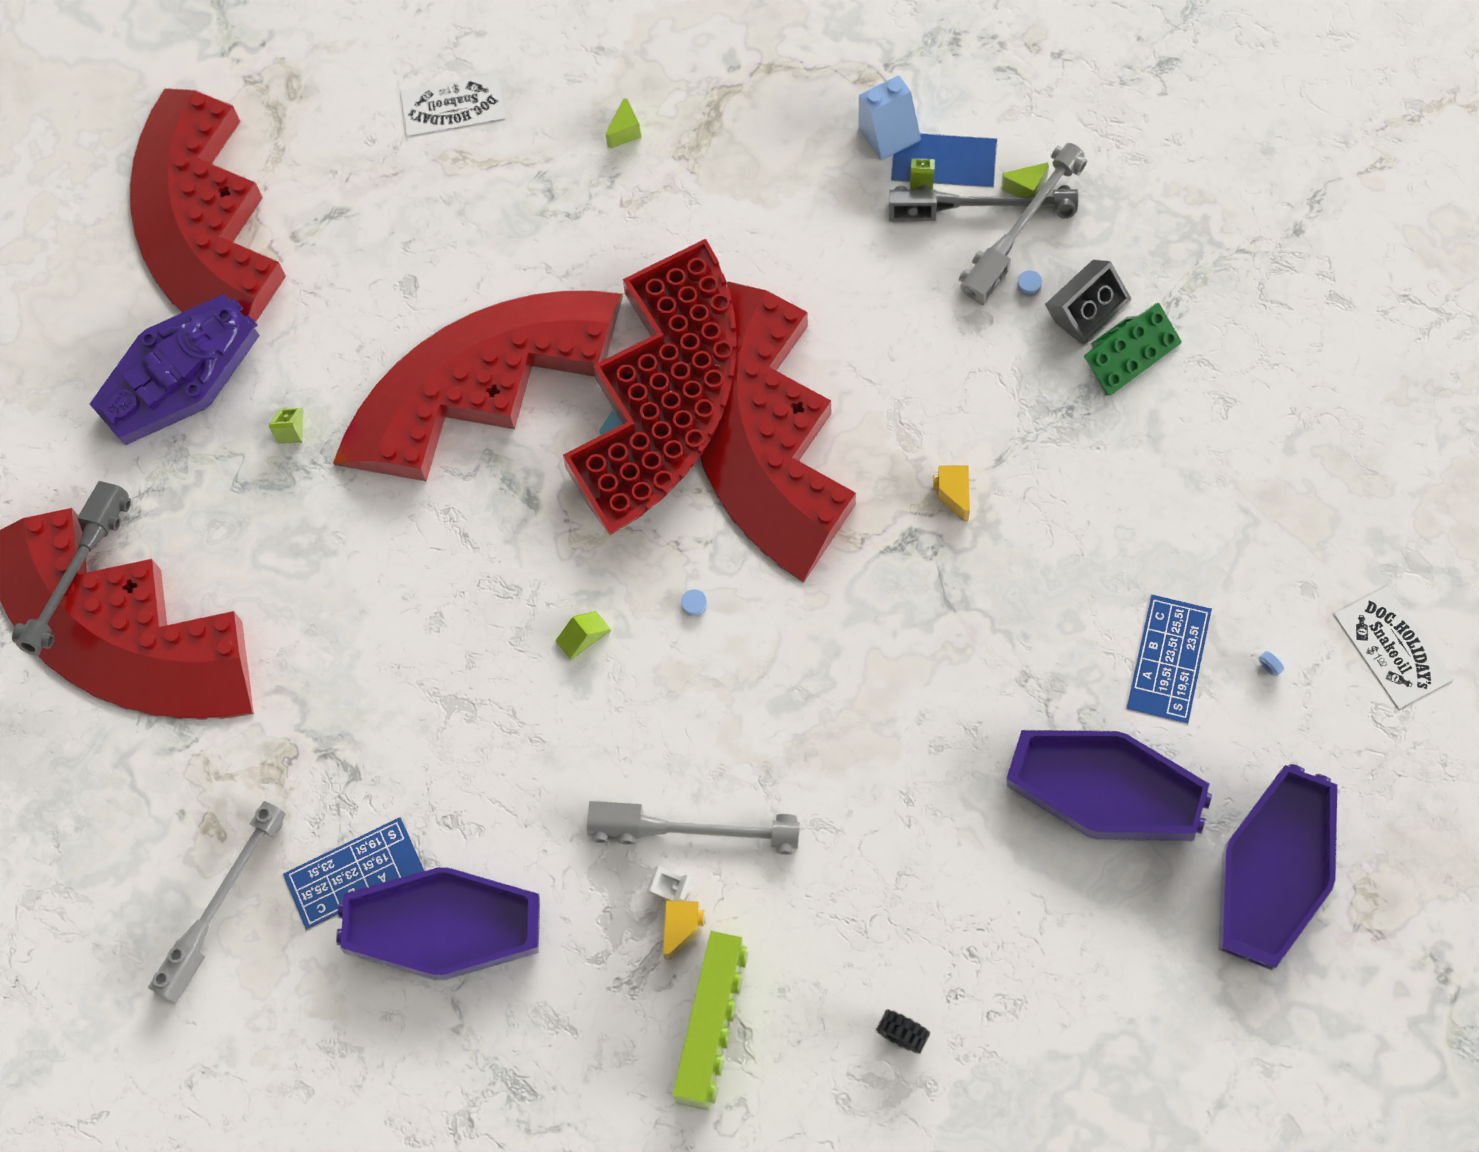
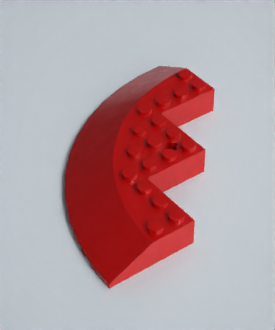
[130,88,286,322]
[563,238,737,535]
[700,281,856,583]
[333,290,623,481]
[0,508,254,720]

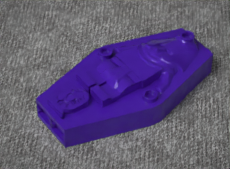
[89,294,260,445]
[1006,730,1213,841]
[1219,764,1338,970]
[336,867,540,980]

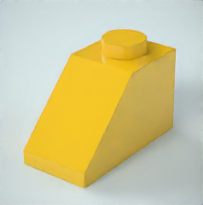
[933,465,970,521]
[663,900,705,960]

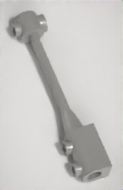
[959,143,1088,305]
[147,801,286,1004]
[587,801,800,855]

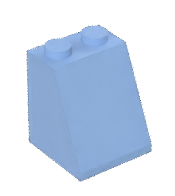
[858,75,921,161]

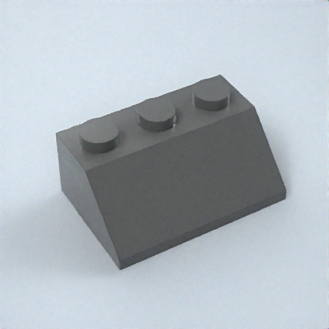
[1045,259,1132,344]

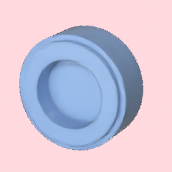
[1018,270,1042,295]
[681,589,707,616]
[1259,651,1284,676]

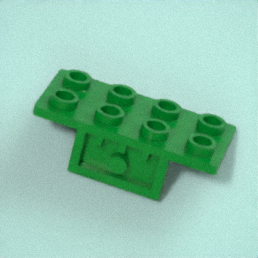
[1084,303,1182,396]

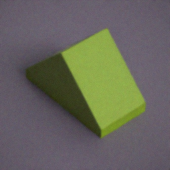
[605,98,641,148]
[910,159,935,190]
[1001,162,1049,196]
[269,407,303,444]
[555,611,611,660]

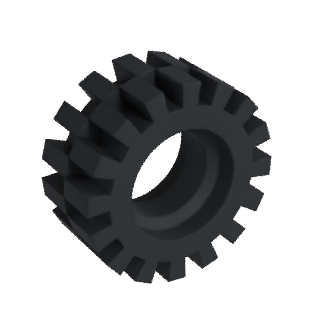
[876,1010,930,1054]

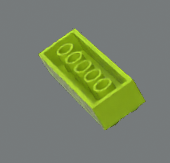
[672,930,748,1110]

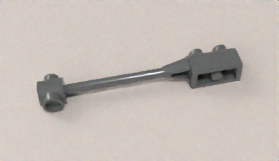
[889,185,1078,221]
[12,481,131,655]

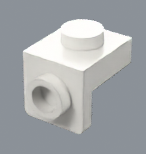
[646,866,692,901]

